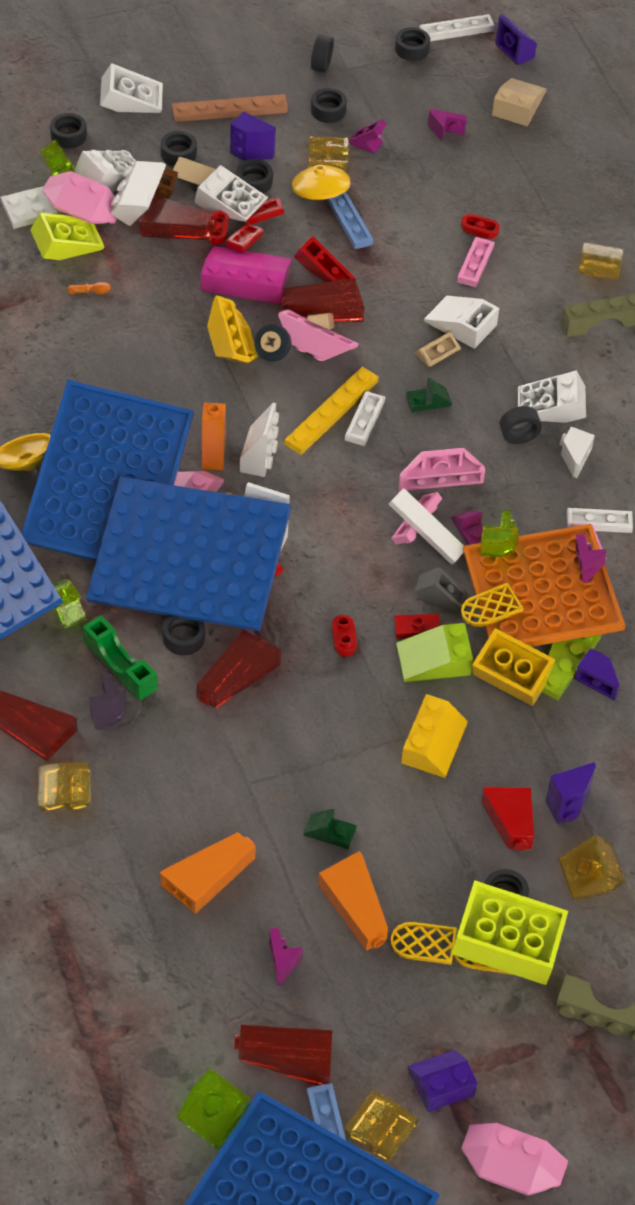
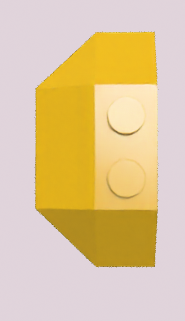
[207,295,258,363]

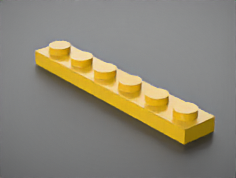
[285,367,379,455]

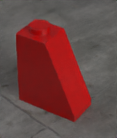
[481,787,534,851]

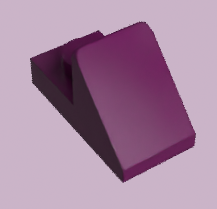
[428,108,467,141]
[348,119,387,153]
[451,510,491,545]
[575,534,606,583]
[269,928,303,984]

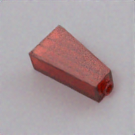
[138,196,217,240]
[280,279,365,322]
[196,629,281,708]
[0,690,78,762]
[234,1025,333,1086]

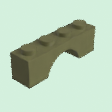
[560,294,635,337]
[554,974,635,1041]

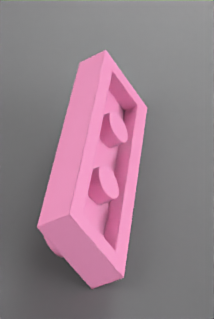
[457,237,495,288]
[391,492,442,545]

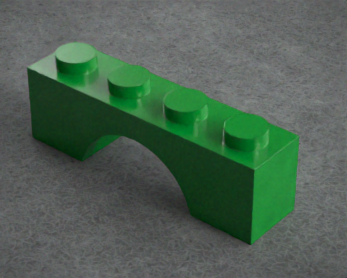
[83,615,158,701]

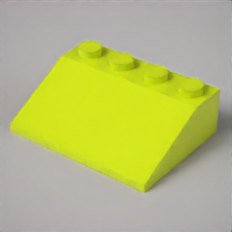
[451,880,568,985]

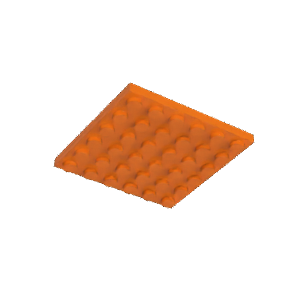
[463,524,625,647]

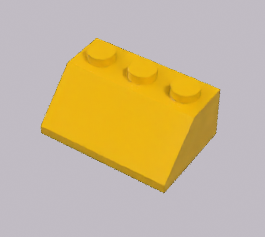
[472,628,555,706]
[401,694,468,778]

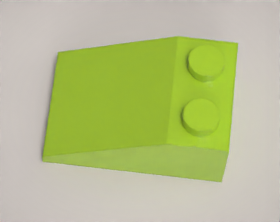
[396,623,473,682]

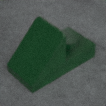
[406,378,452,413]
[304,809,357,850]

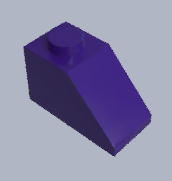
[574,648,620,700]

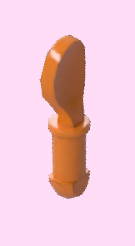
[67,282,111,295]

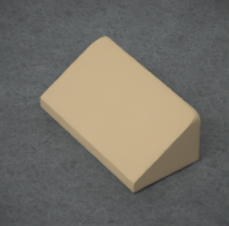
[173,157,216,185]
[307,313,334,330]
[414,331,461,368]

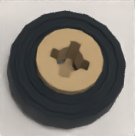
[254,324,292,362]

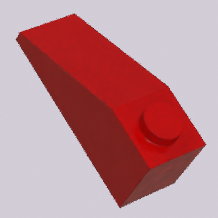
[293,236,356,292]

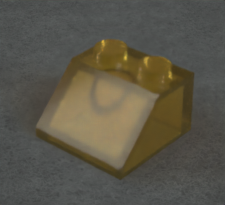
[559,835,627,901]

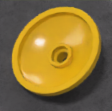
[292,165,350,200]
[0,433,51,471]

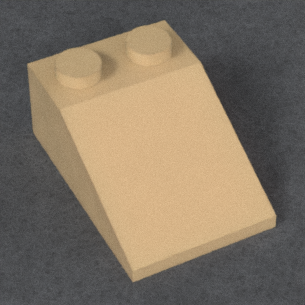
[492,78,547,126]

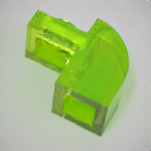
[40,140,76,175]
[481,510,519,557]
[52,578,87,629]

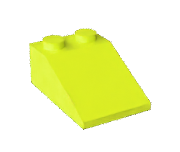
[31,213,105,260]

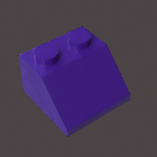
[495,14,537,65]
[230,112,276,161]
[545,762,596,824]
[408,1050,478,1112]

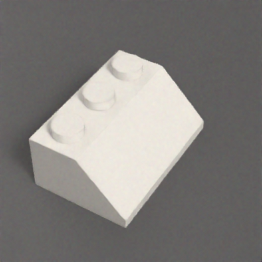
[110,161,166,226]

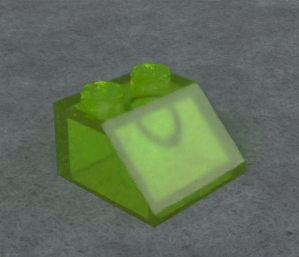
[177,1068,250,1149]

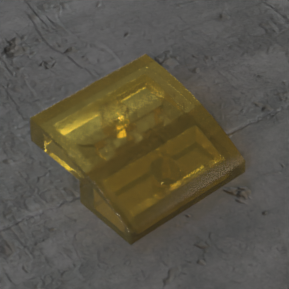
[309,136,348,170]
[579,243,623,279]
[38,762,90,812]
[344,1090,419,1161]

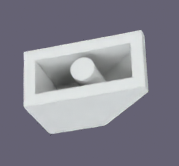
[560,427,595,478]

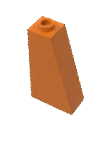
[202,402,226,471]
[160,832,256,914]
[318,851,388,951]

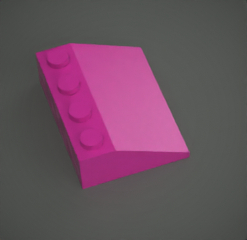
[201,246,292,304]

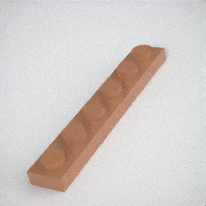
[172,94,288,122]

